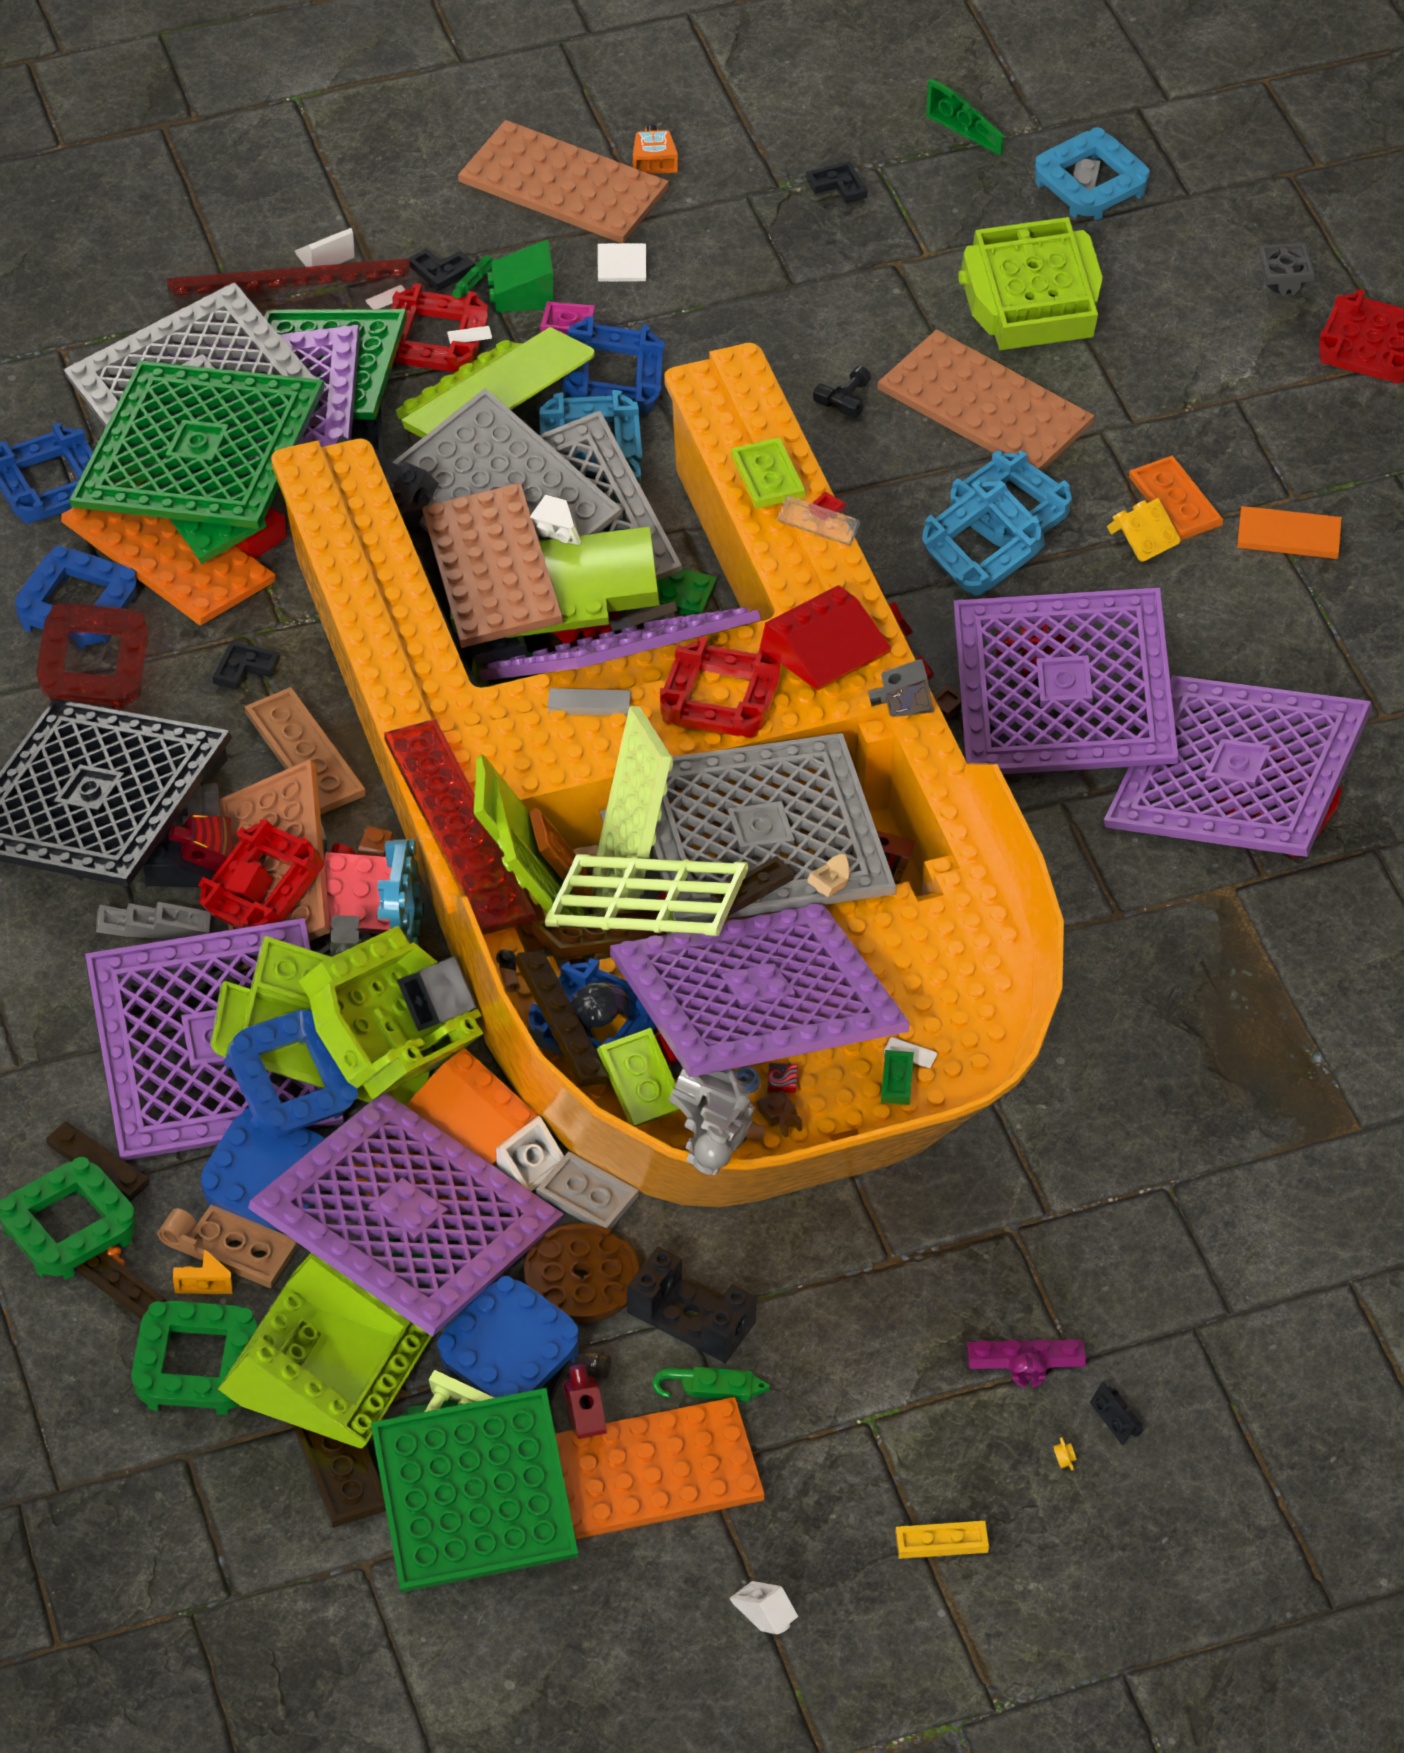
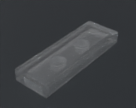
[777,495,860,546]

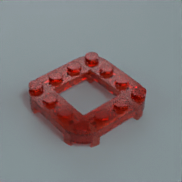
[36,603,149,710]

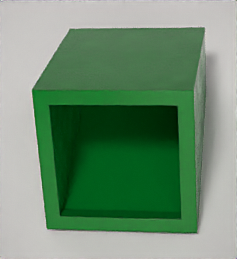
[487,240,553,313]

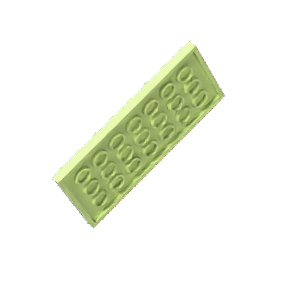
[592,706,673,914]

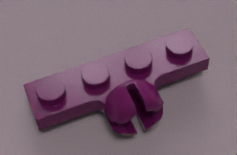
[967,1339,1086,1388]

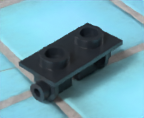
[1090,1382,1144,1445]

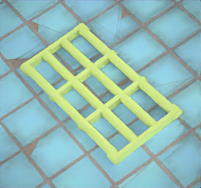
[545,854,749,936]

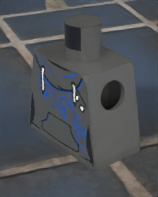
[868,659,934,717]

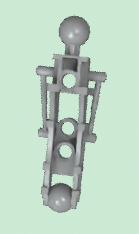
[668,1068,755,1176]

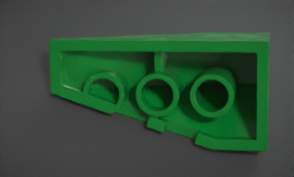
[926,78,1004,156]

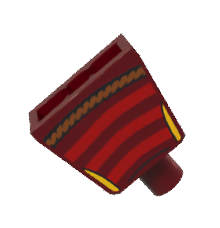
[168,814,232,872]

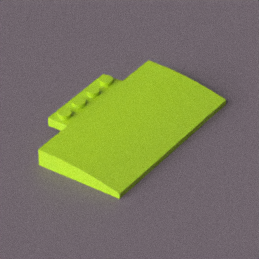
[450,526,660,638]

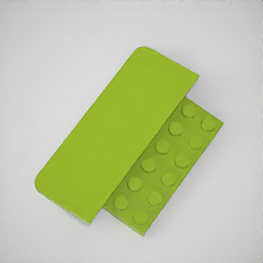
[396,327,595,438]
[474,754,596,962]
[211,936,433,1105]

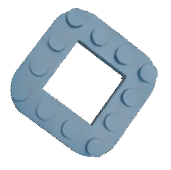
[1035,127,1149,220]
[540,390,642,484]
[949,450,1072,548]
[922,480,1045,596]
[377,839,424,946]

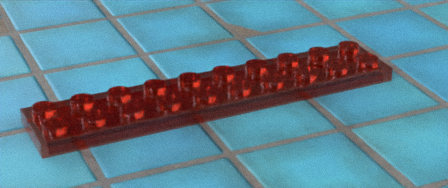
[167,258,410,296]
[384,719,535,935]

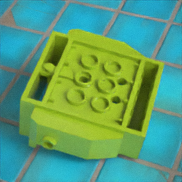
[958,217,1103,351]
[299,926,483,1100]

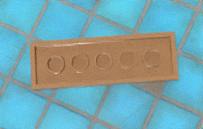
[245,687,366,815]

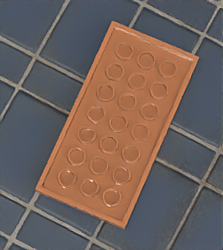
[458,120,669,244]
[878,329,1095,472]
[422,483,563,648]
[219,759,331,972]

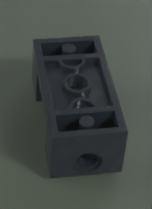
[336,435,439,528]
[627,1246,757,1364]

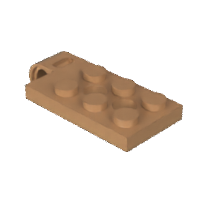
[157,1204,299,1289]

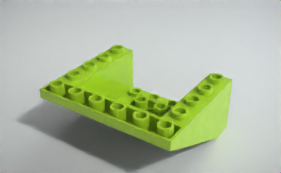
[218,1252,432,1449]

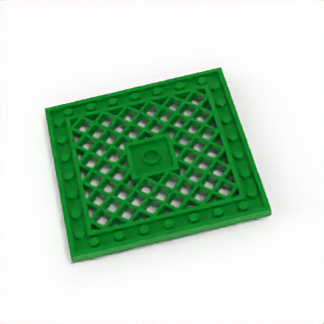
[69,361,325,529]

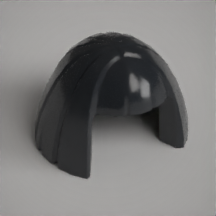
[571,982,635,1039]

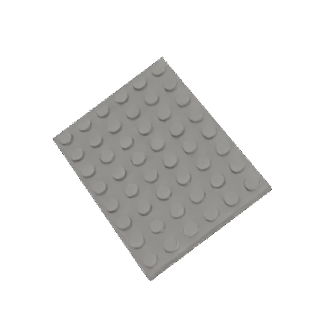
[387,388,622,541]

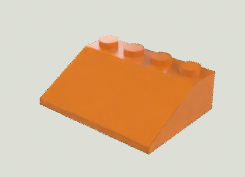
[405,1048,539,1168]

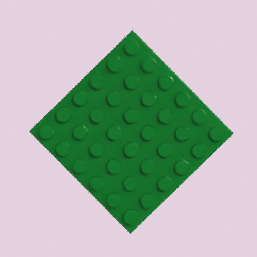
[260,309,408,420]
[371,1388,579,1593]

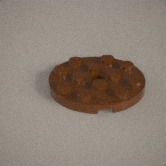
[524,1224,639,1323]

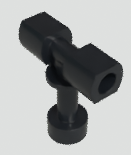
[813,366,871,418]

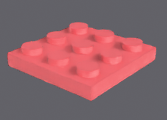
[324,852,392,934]

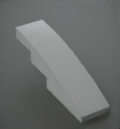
[96,902,211,938]

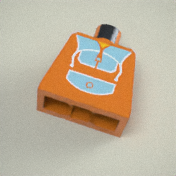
[633,125,678,174]

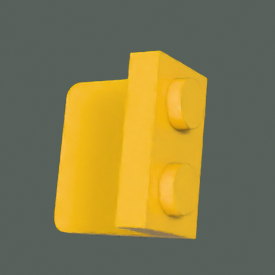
[1107,498,1180,562]

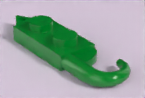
[652,1367,770,1402]

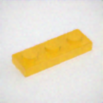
[895,1521,989,1559]

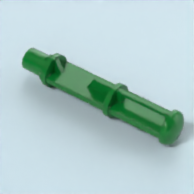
[452,255,494,299]

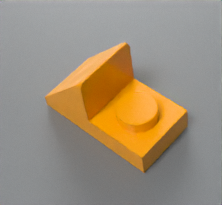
[173,1250,233,1294]

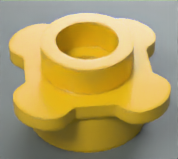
[1053,1437,1077,1471]

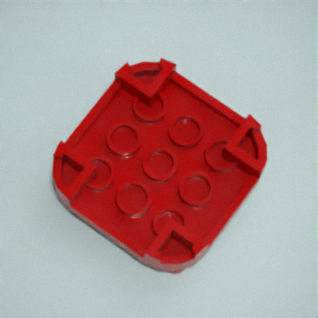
[1318,289,1404,384]

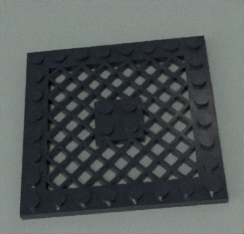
[0,699,232,887]

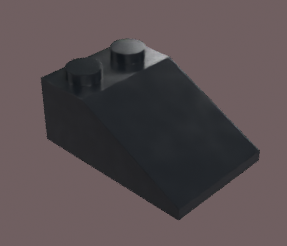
[143,825,216,887]

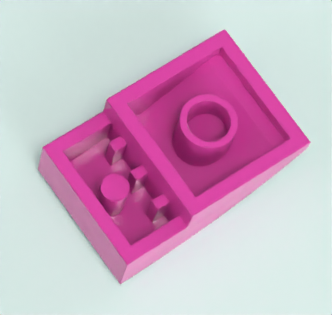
[540,301,595,335]

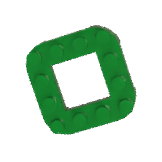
[0,1157,137,1280]
[132,1301,257,1415]

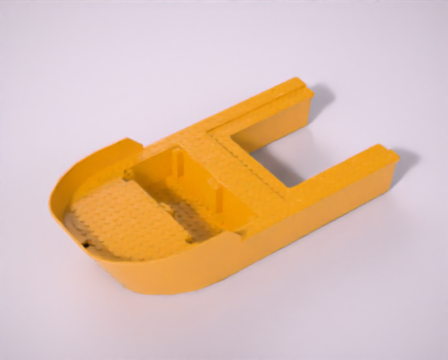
[271,343,1064,1207]

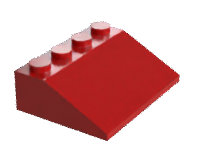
[760,585,891,691]

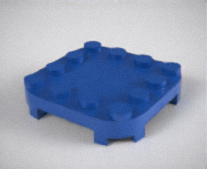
[201,1108,329,1233]
[437,1276,580,1398]

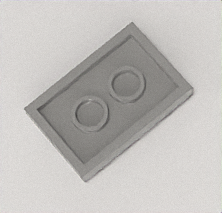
[536,1152,639,1230]

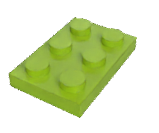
[731,437,805,509]
[597,1028,681,1127]

